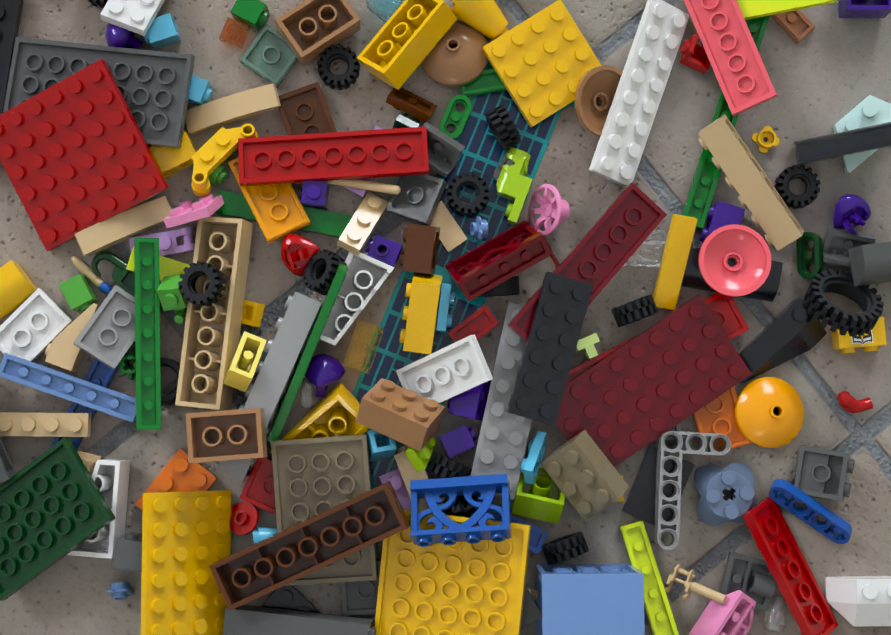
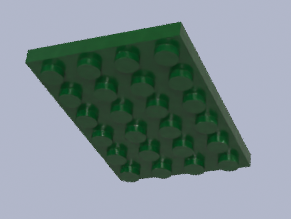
[0,437,115,601]

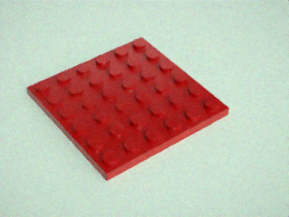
[0,59,169,251]

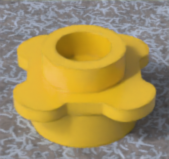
[752,126,780,153]

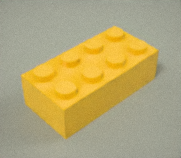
[357,0,458,90]

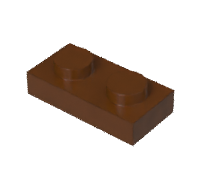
[386,87,437,123]

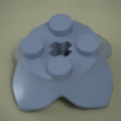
[694,462,757,525]

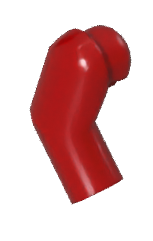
[837,391,873,414]

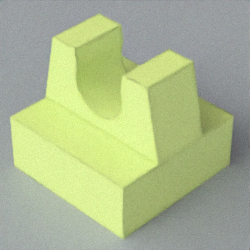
[575,333,600,360]

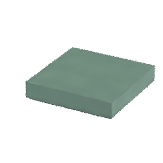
[239,24,298,88]

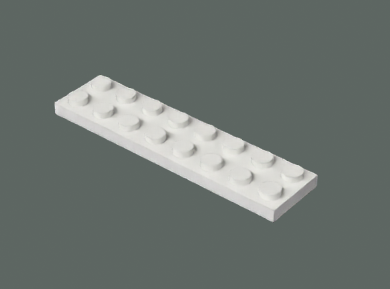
[589,0,690,188]

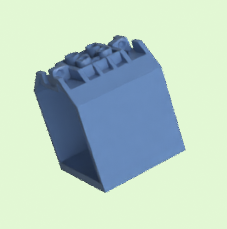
[535,564,645,635]

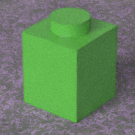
[59,274,98,313]

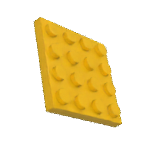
[481,0,602,128]

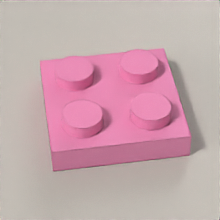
[164,194,225,228]

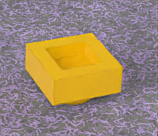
[241,300,265,328]

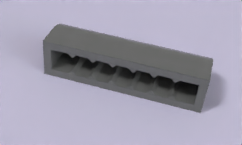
[848,242,891,287]

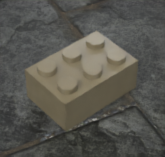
[540,430,629,521]

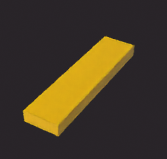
[652,214,698,310]

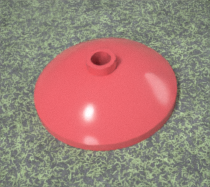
[698,224,771,297]

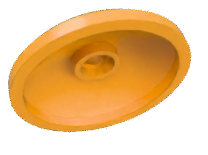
[735,377,804,448]

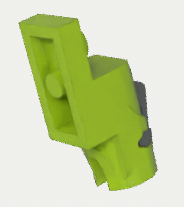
[493,147,533,226]

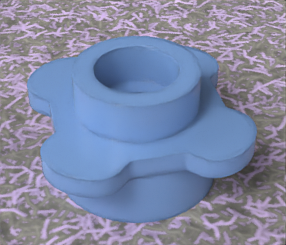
[470,216,488,242]
[107,582,134,600]

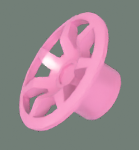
[529,184,570,235]

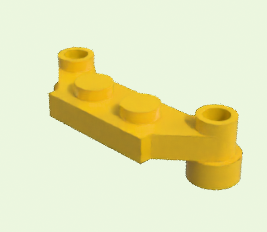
[190,124,258,197]

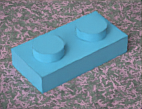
[436,283,455,333]
[521,431,547,485]

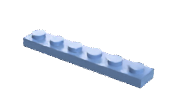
[0,353,136,423]

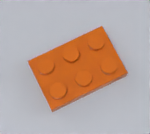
[135,448,218,511]

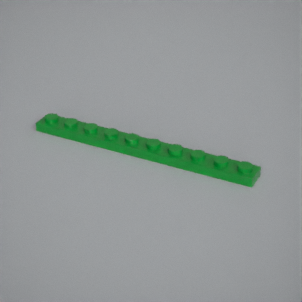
[682,16,769,230]

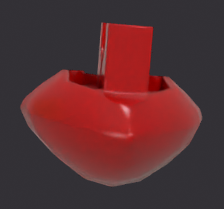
[281,234,320,277]

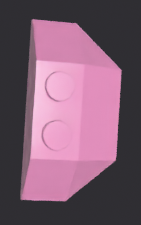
[688,590,756,635]

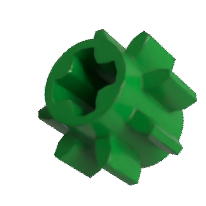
[118,350,135,380]

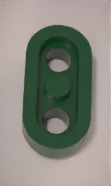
[796,232,823,279]

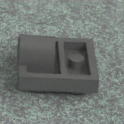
[720,551,776,611]

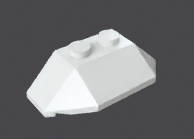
[825,576,891,627]

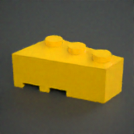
[399,272,443,354]

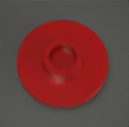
[229,502,259,535]

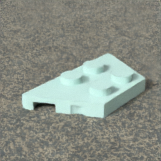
[832,95,891,175]

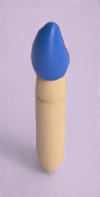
[71,256,112,295]

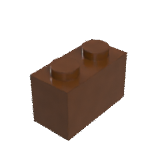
[400,224,440,274]

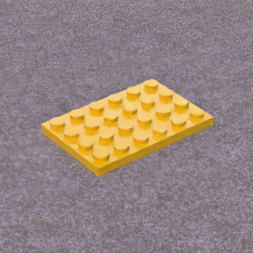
[140,490,231,635]

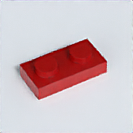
[447,305,499,343]

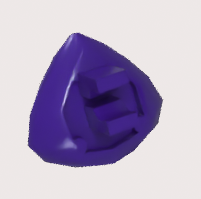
[105,23,143,49]
[833,194,872,235]
[304,354,346,397]

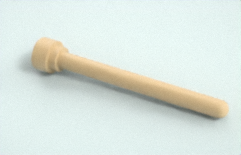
[295,179,401,195]

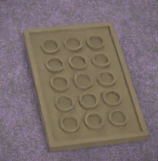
[271,434,378,586]

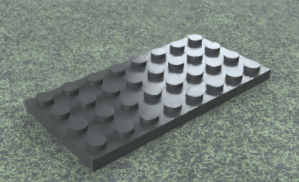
[3,37,195,149]

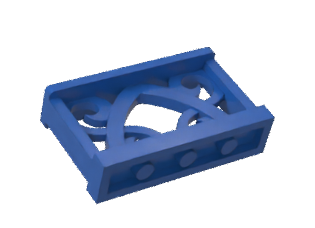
[410,474,512,547]

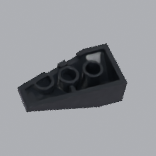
[739,298,827,383]

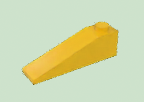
[270,383,370,454]

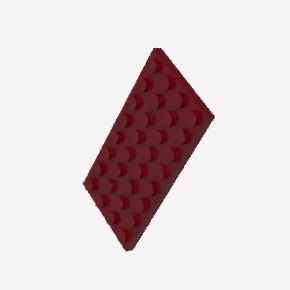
[555,295,752,467]

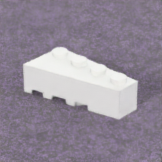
[319,251,395,346]
[67,459,131,559]

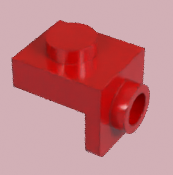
[679,34,710,74]

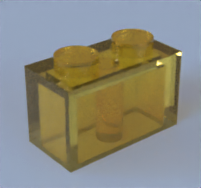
[343,319,384,374]

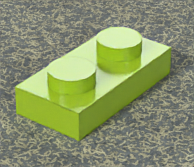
[405,436,436,472]

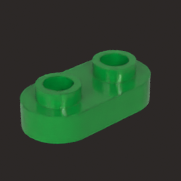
[440,95,472,140]

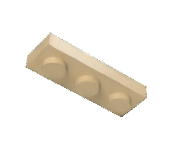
[337,192,389,256]

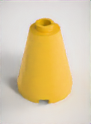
[448,0,509,40]

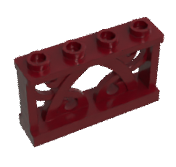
[445,220,552,302]

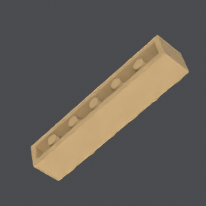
[698,114,804,251]

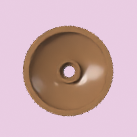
[421,21,488,86]
[575,65,623,136]

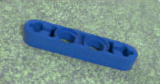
[769,479,852,544]

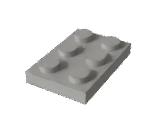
[74,285,135,371]

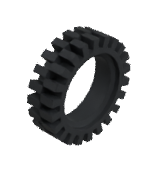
[804,270,884,337]

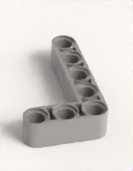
[654,431,731,550]

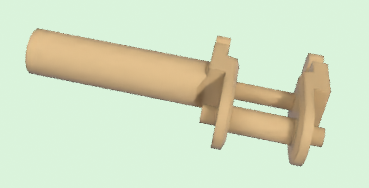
[665,564,727,605]

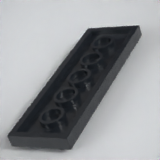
[507,272,593,426]

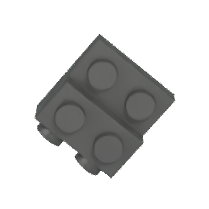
[794,445,855,502]

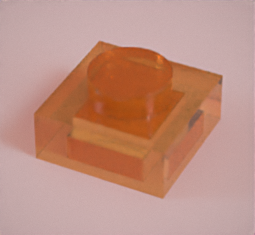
[219,17,250,48]

